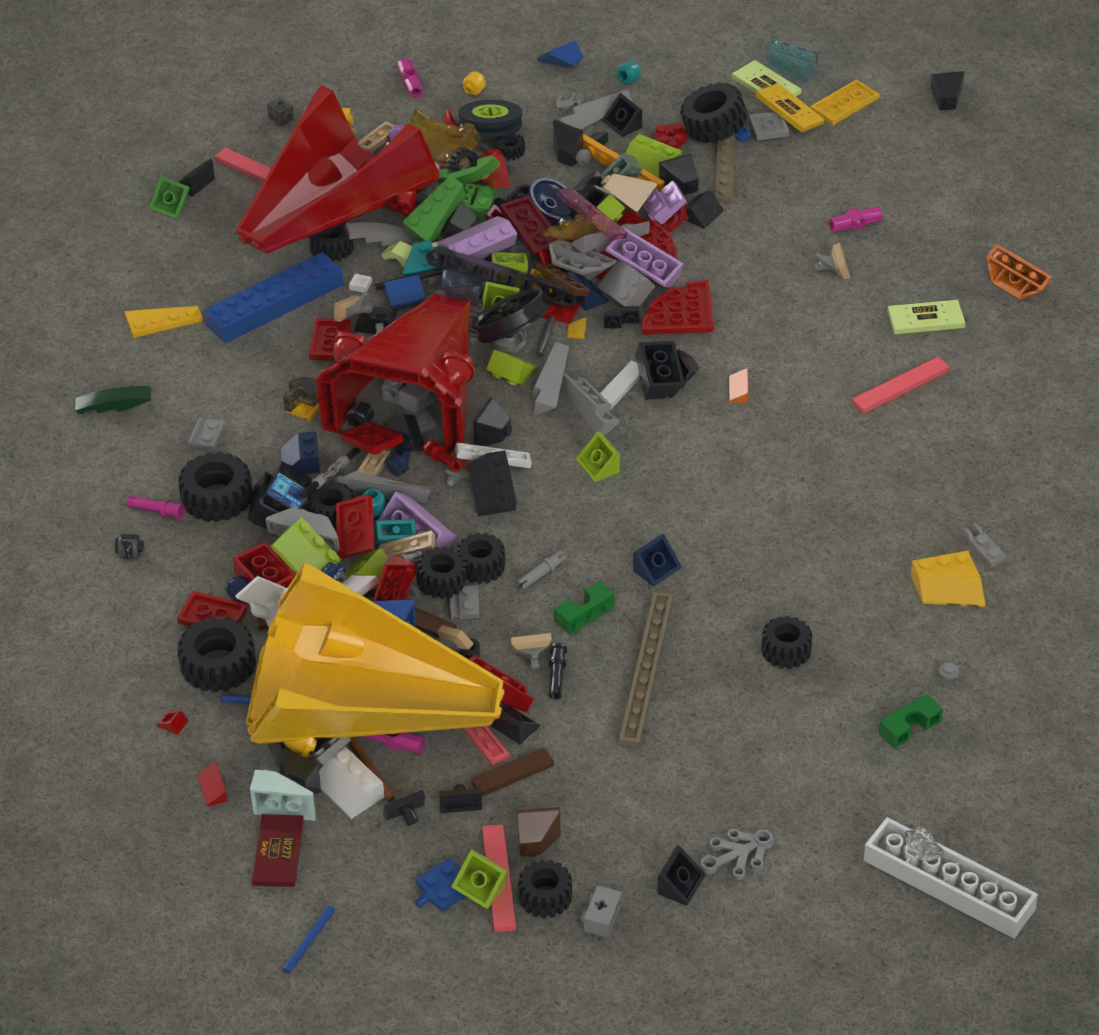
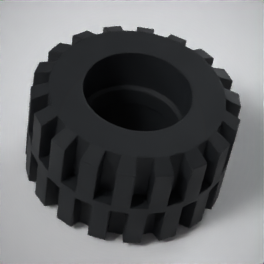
[309,222,354,262]
[307,482,355,531]
[456,533,505,584]
[417,547,467,599]
[761,616,812,669]
[518,859,572,918]

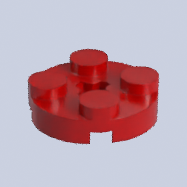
[654,123,687,149]

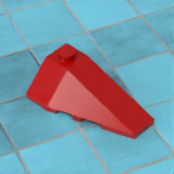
[478,149,510,188]

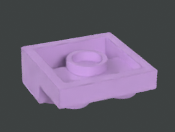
[643,181,687,225]

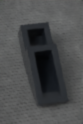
[569,185,610,215]

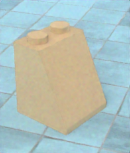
[600,174,657,213]

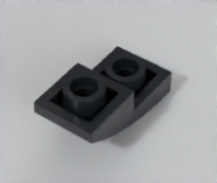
[604,306,640,329]

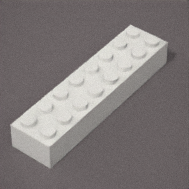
[864,817,1038,939]

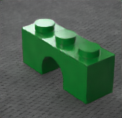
[554,581,615,634]
[879,694,943,749]

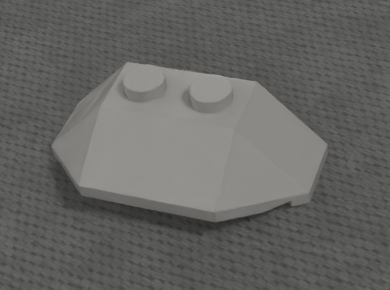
[549,239,617,279]
[266,507,340,552]

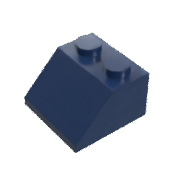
[281,431,320,474]

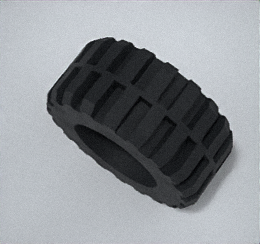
[680,82,747,143]
[178,452,253,522]
[177,617,256,692]

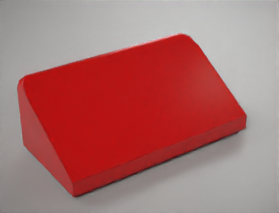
[197,762,228,807]

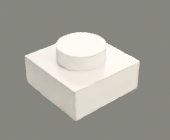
[349,274,372,293]

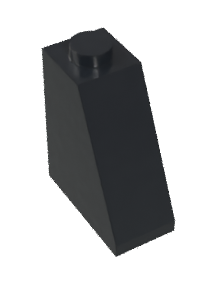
[930,71,965,111]

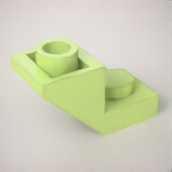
[381,241,412,267]

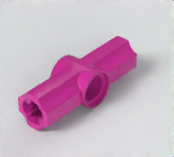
[397,58,423,98]
[829,206,883,232]
[362,732,425,754]

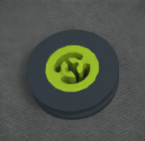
[459,100,522,137]

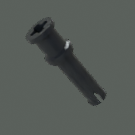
[549,643,567,699]

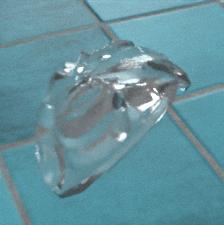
[904,825,944,861]

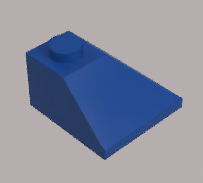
[537,40,583,68]

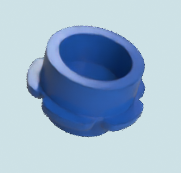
[735,127,751,141]

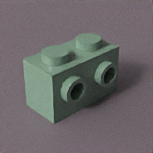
[600,153,643,179]

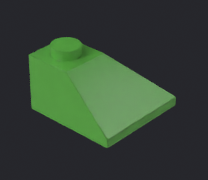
[149,176,190,219]

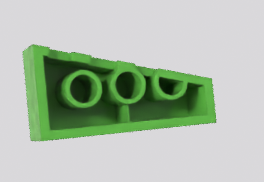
[403,175,466,243]

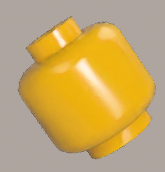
[462,71,486,96]

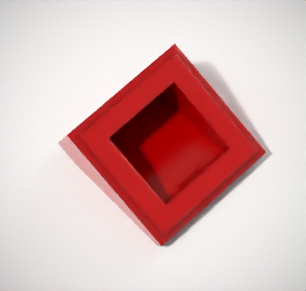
[157,711,188,734]

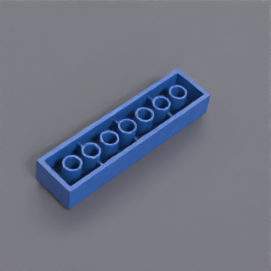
[204,252,344,344]

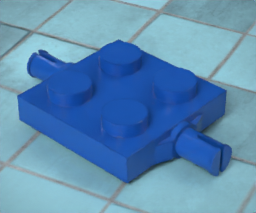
[414,857,466,912]

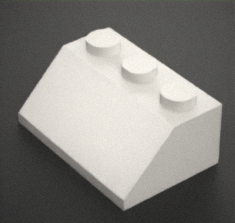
[319,746,384,819]

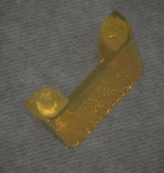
[408,109,481,165]

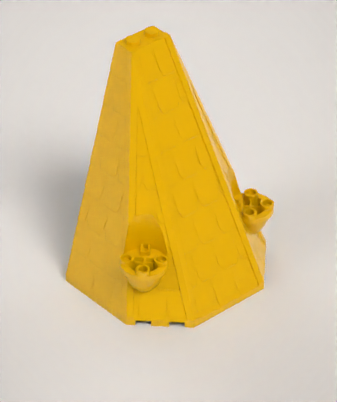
[246,563,504,759]

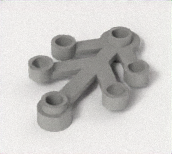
[701,829,774,880]

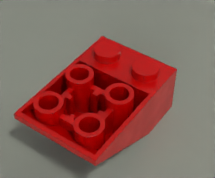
[373,556,417,602]

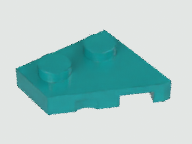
[403,240,437,276]

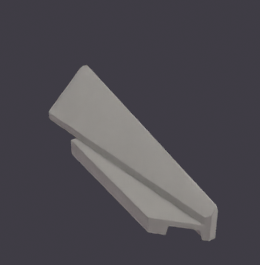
[558,89,632,129]
[532,342,569,415]
[336,471,430,504]

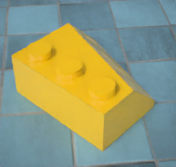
[911,551,986,607]

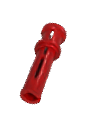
[423,440,462,472]

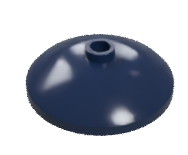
[529,178,575,221]

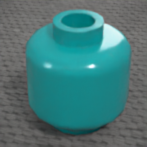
[617,61,641,85]
[361,489,385,517]

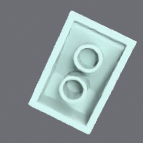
[250,770,316,821]

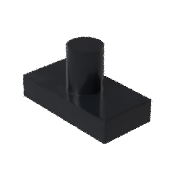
[439,784,482,813]
[383,790,426,826]

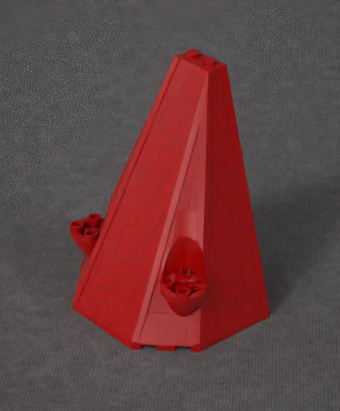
[236,85,440,254]
[316,293,475,454]

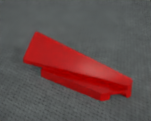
[468,655,534,712]

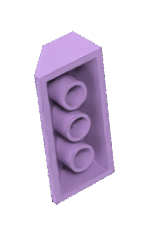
[437,216,517,265]
[605,228,684,287]
[377,492,457,549]

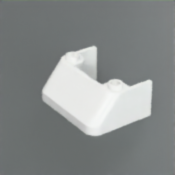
[236,576,287,627]

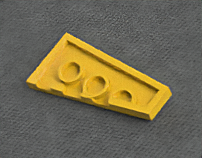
[124,306,203,338]

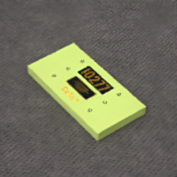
[732,60,801,97]
[887,300,966,334]

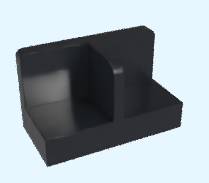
[388,414,424,456]

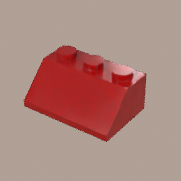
[233,542,296,588]

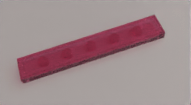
[557,188,628,240]

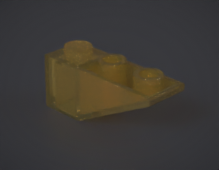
[542,213,597,241]

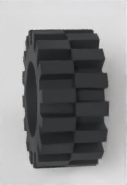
[495,133,525,161]
[447,147,480,173]

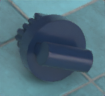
[387,451,410,477]

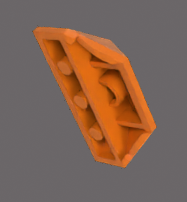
[986,244,1053,300]

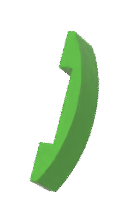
[437,155,500,184]

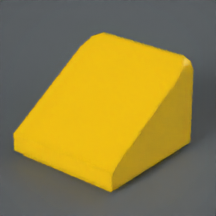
[567,318,586,339]

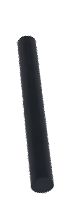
[375,268,444,290]

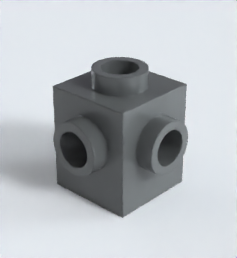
[267,97,294,126]

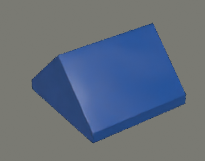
[383,275,425,309]

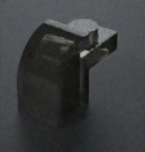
[283,377,319,413]

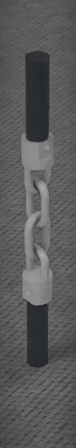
[299,447,361,499]

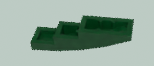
[75,386,152,414]

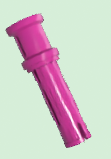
[127,495,185,520]

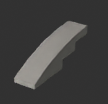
[345,222,415,247]

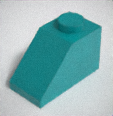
[373,519,416,546]

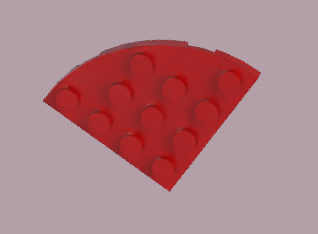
[607,210,677,259]
[642,280,714,335]

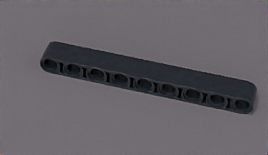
[426,246,580,307]

